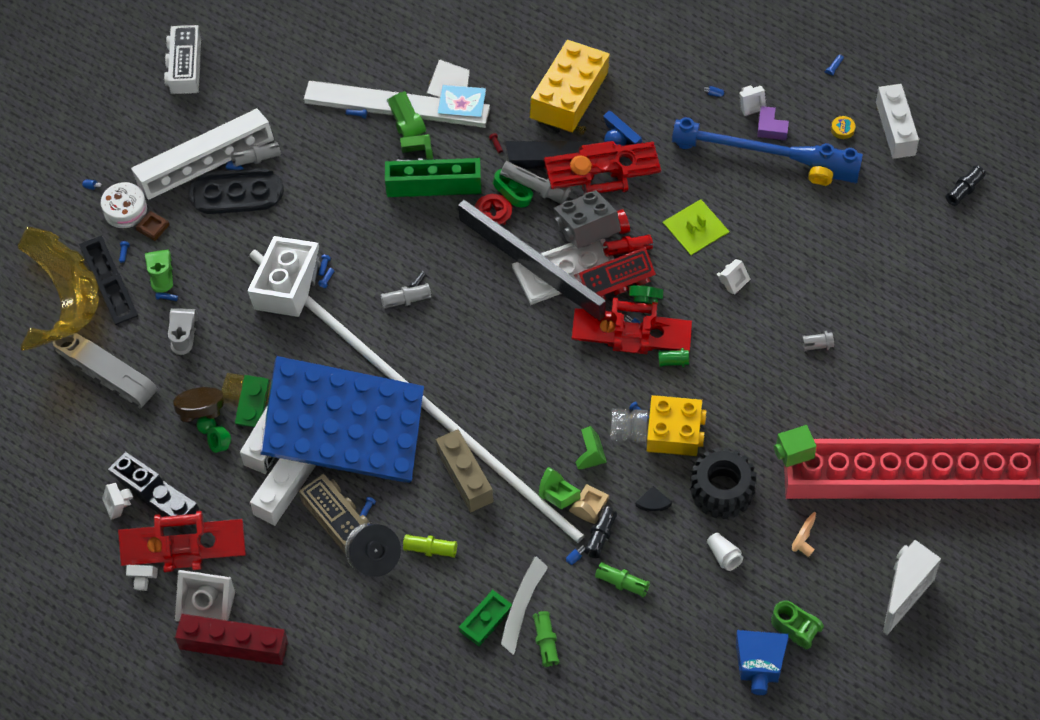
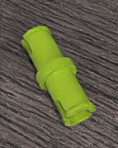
[403,534,457,558]

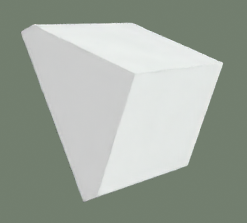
[175,570,235,621]

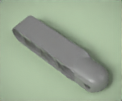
[53,330,157,409]

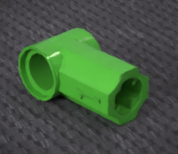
[386,91,426,137]

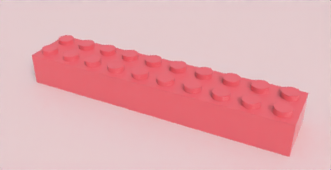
[784,439,1040,499]

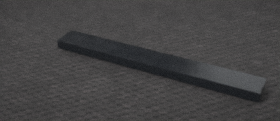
[458,200,606,321]

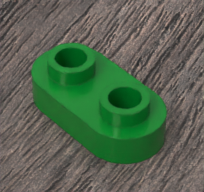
[493,169,533,207]
[629,286,664,304]

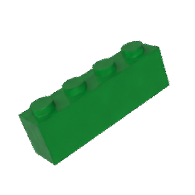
[385,158,482,197]

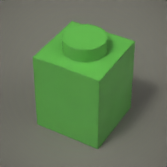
[774,425,817,467]

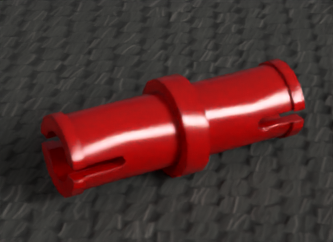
[603,234,653,257]

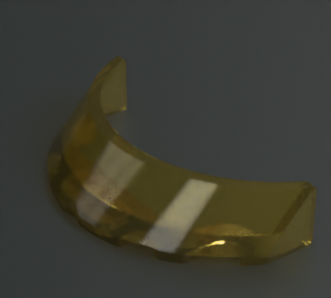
[18,226,99,351]

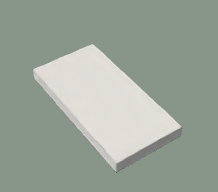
[512,238,614,305]

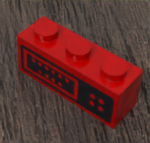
[574,247,656,300]

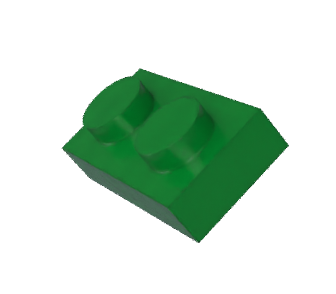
[235,375,271,428]
[459,590,512,646]

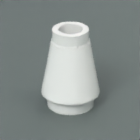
[707,533,743,571]

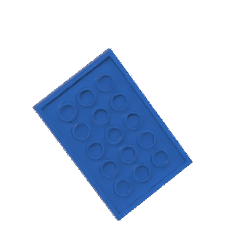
[260,356,424,483]

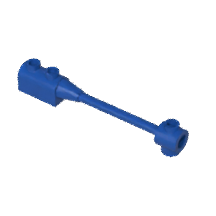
[672,117,863,183]

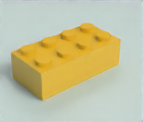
[530,40,610,133]

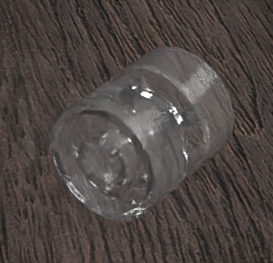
[611,408,648,443]

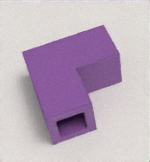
[757,106,789,140]

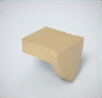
[569,484,609,524]

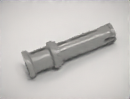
[500,161,572,205]

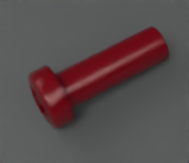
[489,133,503,153]

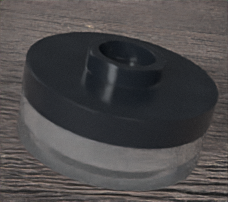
[345,523,401,577]

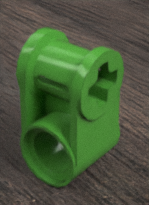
[145,249,173,293]
[771,601,824,649]

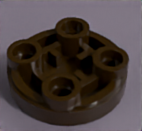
[173,387,224,422]

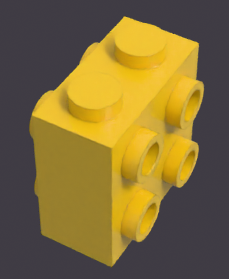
[647,395,706,456]

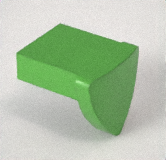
[400,134,433,159]
[576,426,607,469]
[539,467,581,510]

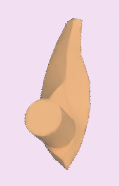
[792,512,816,557]

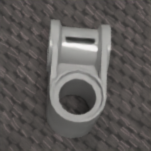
[168,308,197,355]

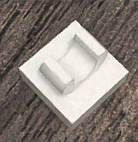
[739,85,766,116]
[717,259,750,295]
[102,483,133,520]
[126,565,158,591]

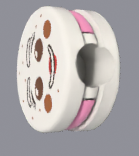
[101,182,147,228]

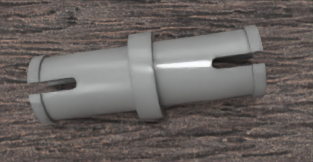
[231,142,281,167]
[380,283,431,309]

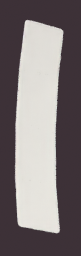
[501,557,548,654]

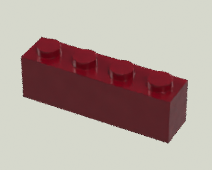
[175,614,288,665]

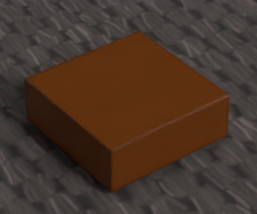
[136,211,170,241]

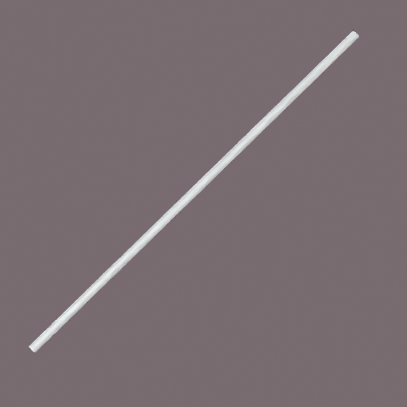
[249,250,585,543]

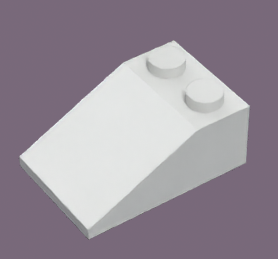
[248,236,319,317]
[883,540,941,635]

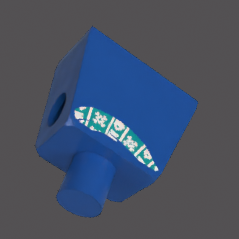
[736,630,788,695]

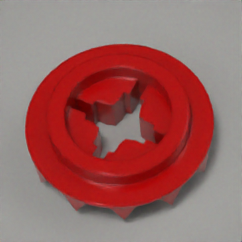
[475,194,512,225]

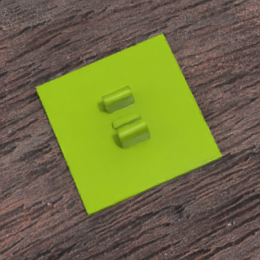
[662,199,730,255]

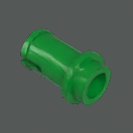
[659,348,689,368]

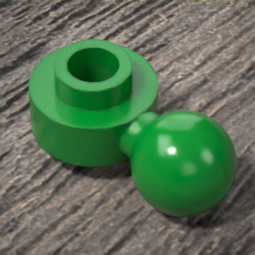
[196,416,231,453]

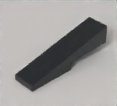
[506,141,599,169]
[79,235,138,325]

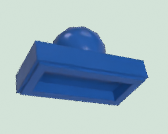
[603,111,643,146]

